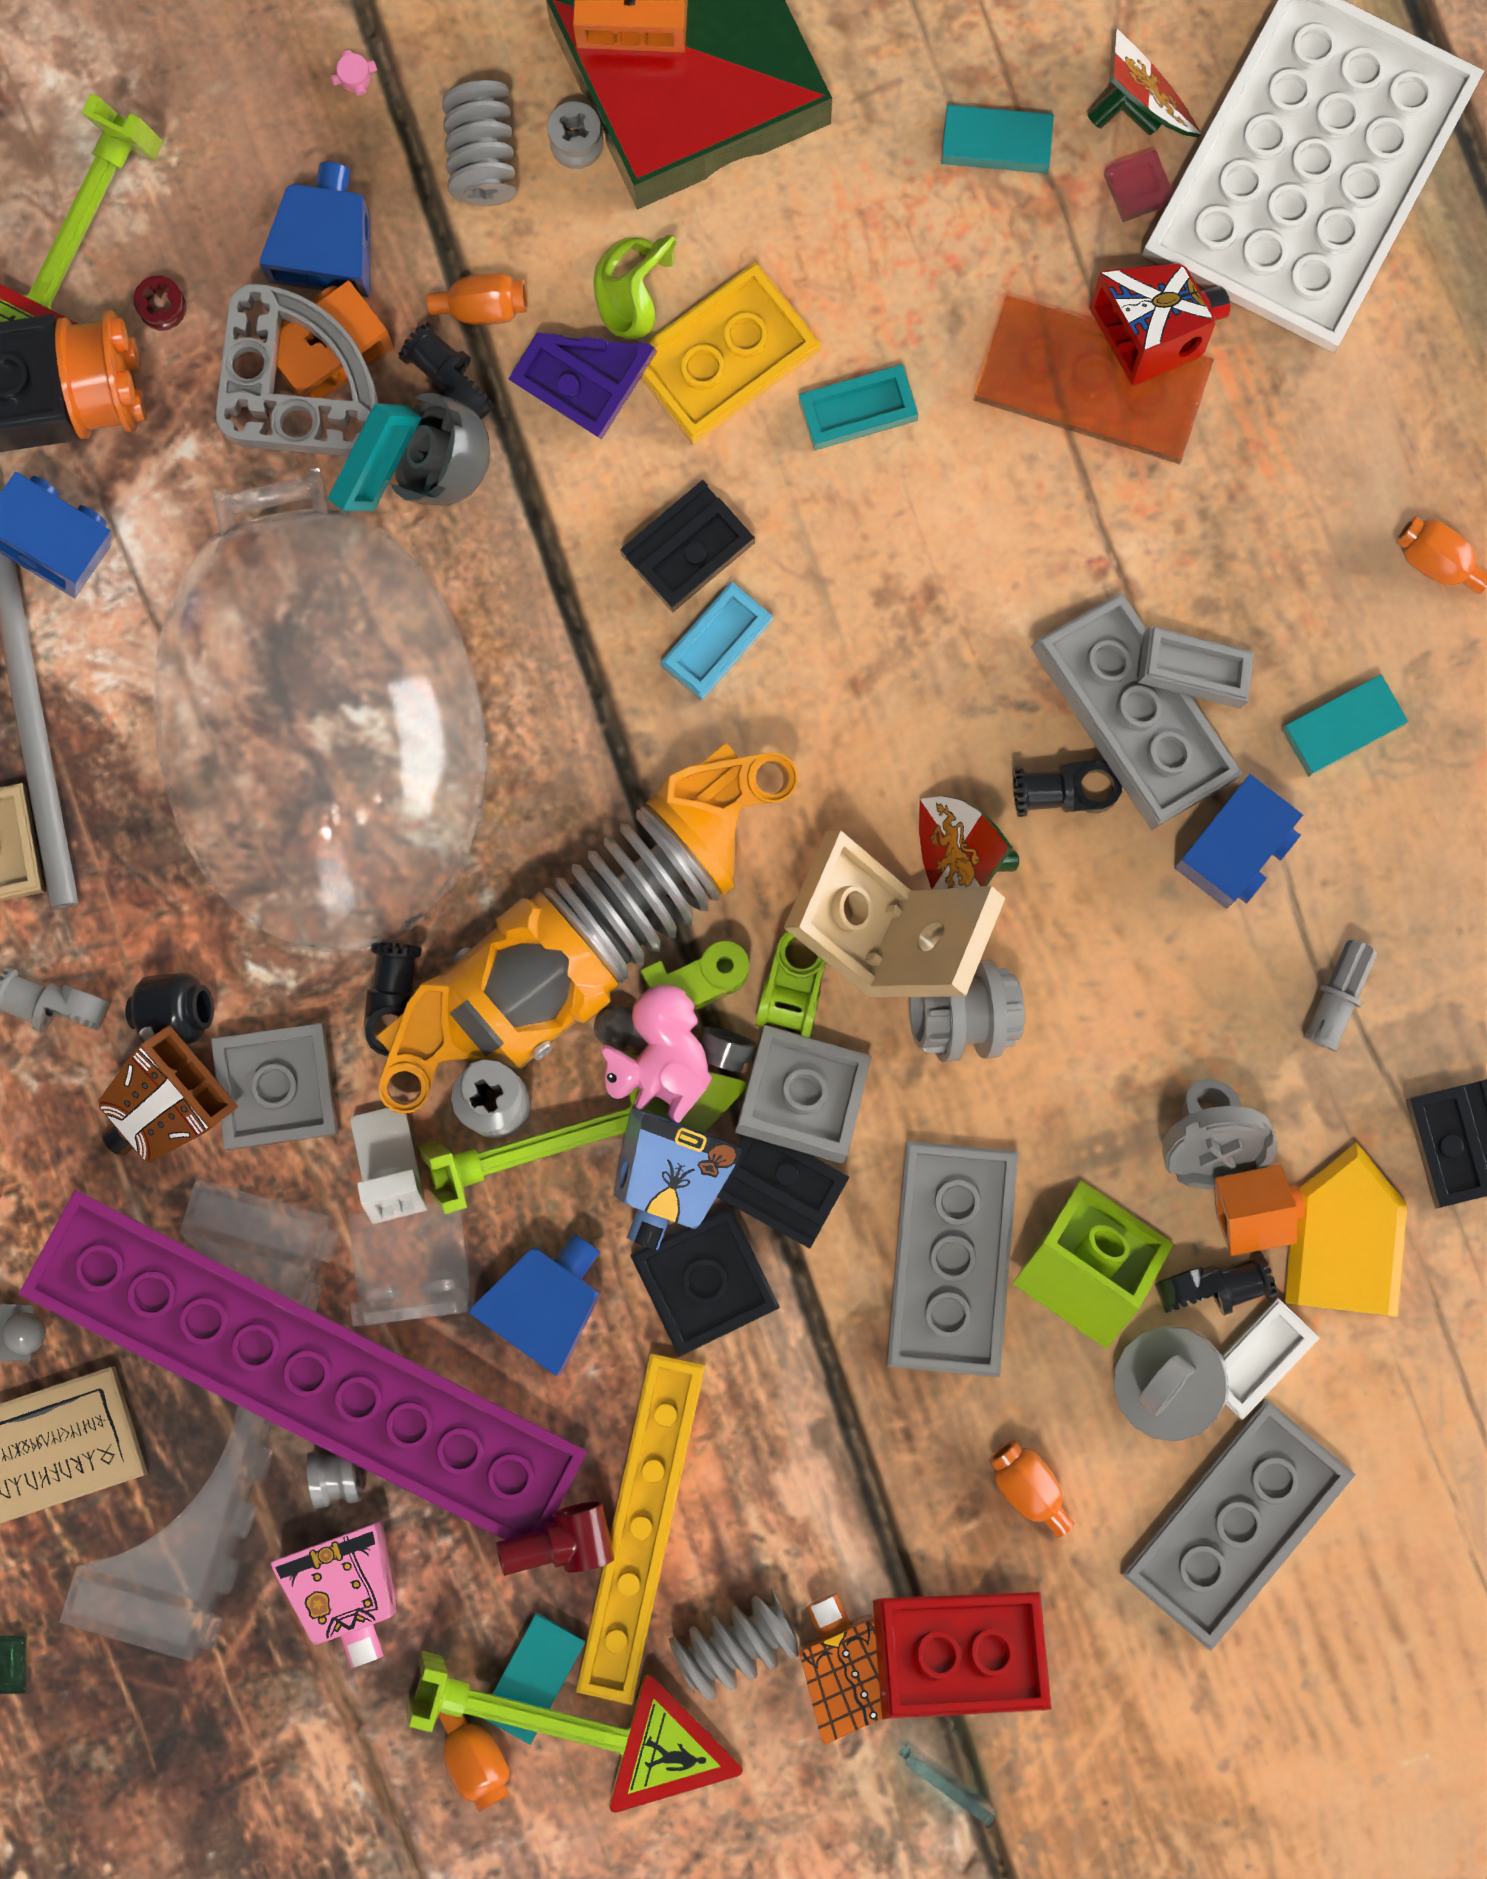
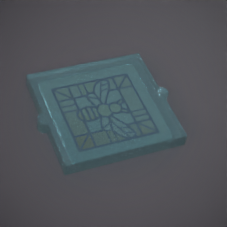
[898,1741,997,1826]

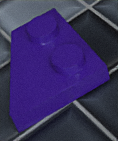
[508,333,657,440]

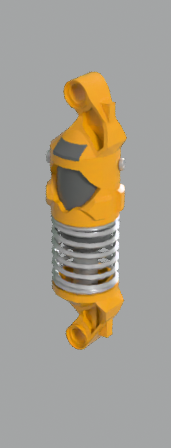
[376,742,798,1114]

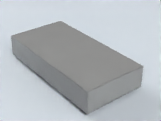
[1138,626,1254,709]

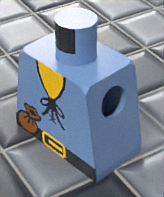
[614,1106,742,1250]

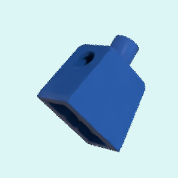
[260,162,370,297]
[469,1233,601,1376]

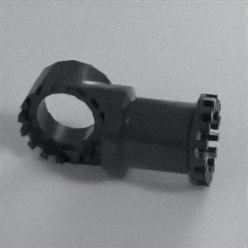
[398,321,494,420]
[1012,760,1122,817]
[364,942,422,1056]
[1155,1251,1278,1316]

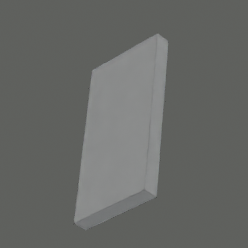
[1031,592,1243,830]
[887,1141,1019,1377]
[1120,1399,1356,1651]

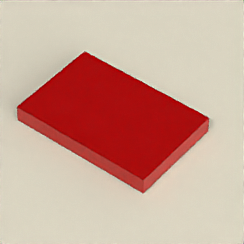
[873,1592,1052,1720]

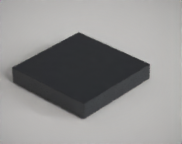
[630,1206,780,1357]

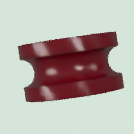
[133,275,186,331]

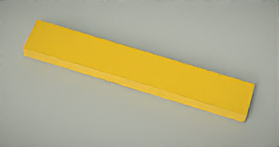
[576,1353,706,1705]

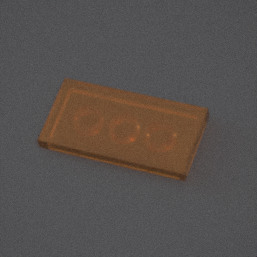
[973,295,1214,465]

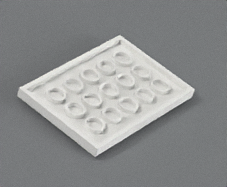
[1142,0,1484,353]

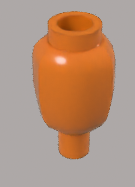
[427,273,527,325]
[1396,516,1487,594]
[989,1440,1074,1538]
[438,1713,510,1812]

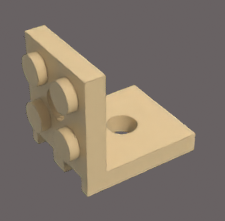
[784,830,1005,998]

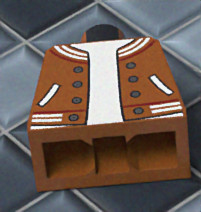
[98,1025,239,1162]

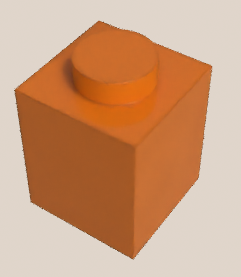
[1215,1165,1305,1256]

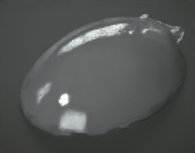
[153,468,488,952]

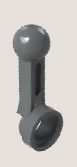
[594,1005,756,1071]

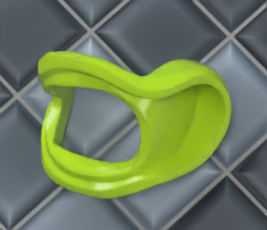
[593,235,677,339]

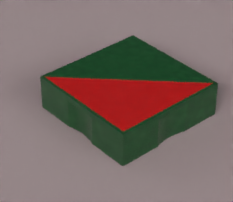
[546,0,832,210]

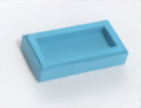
[660,582,773,701]

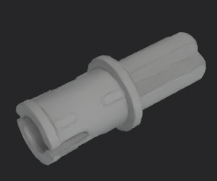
[1303,940,1377,1052]

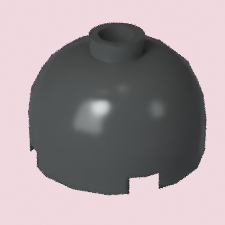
[391,393,490,506]

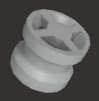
[548,101,603,169]
[306,1451,363,1509]

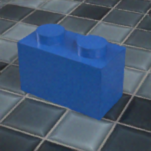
[0,471,111,599]
[1174,774,1303,909]

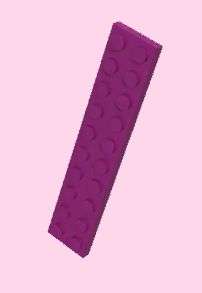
[18,1190,588,1540]

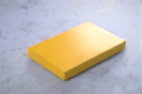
[640,262,821,445]

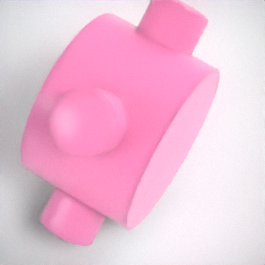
[331,50,377,96]

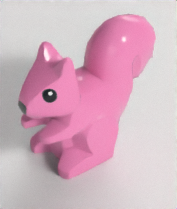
[600,985,712,1124]

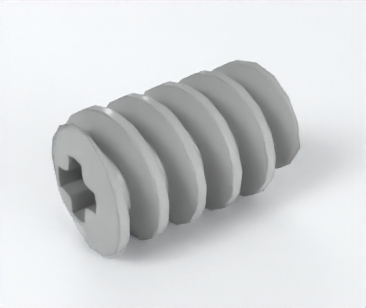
[442,80,517,206]
[451,1060,531,1139]
[669,1588,799,1701]

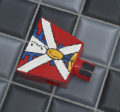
[1089,263,1231,386]

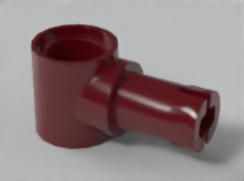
[495,1501,615,1576]

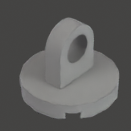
[1162,1079,1278,1190]
[1114,1326,1229,1441]

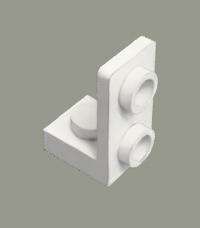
[350,1108,428,1224]

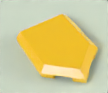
[1284,1142,1407,1317]

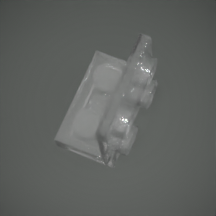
[349,1203,473,1327]

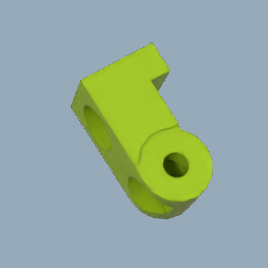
[641,941,750,1012]

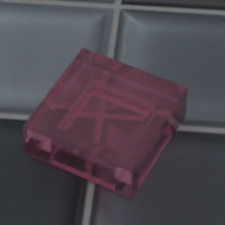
[1104,149,1174,222]

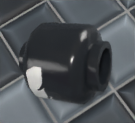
[125,973,214,1045]

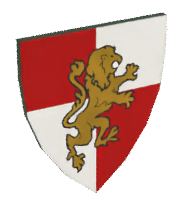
[1087,29,1202,138]
[919,796,1019,889]

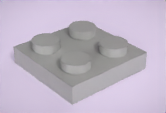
[211,1023,339,1151]
[735,1025,872,1164]

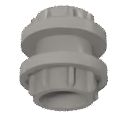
[909,960,1025,1062]

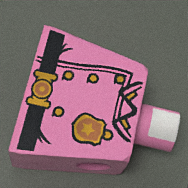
[271,1521,397,1668]

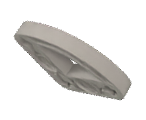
[216,284,378,457]

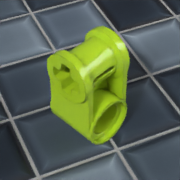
[755,932,826,1038]

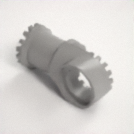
[0,967,110,1033]

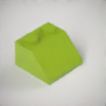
[1012,1180,1174,1349]

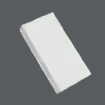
[1222,1298,1320,1420]

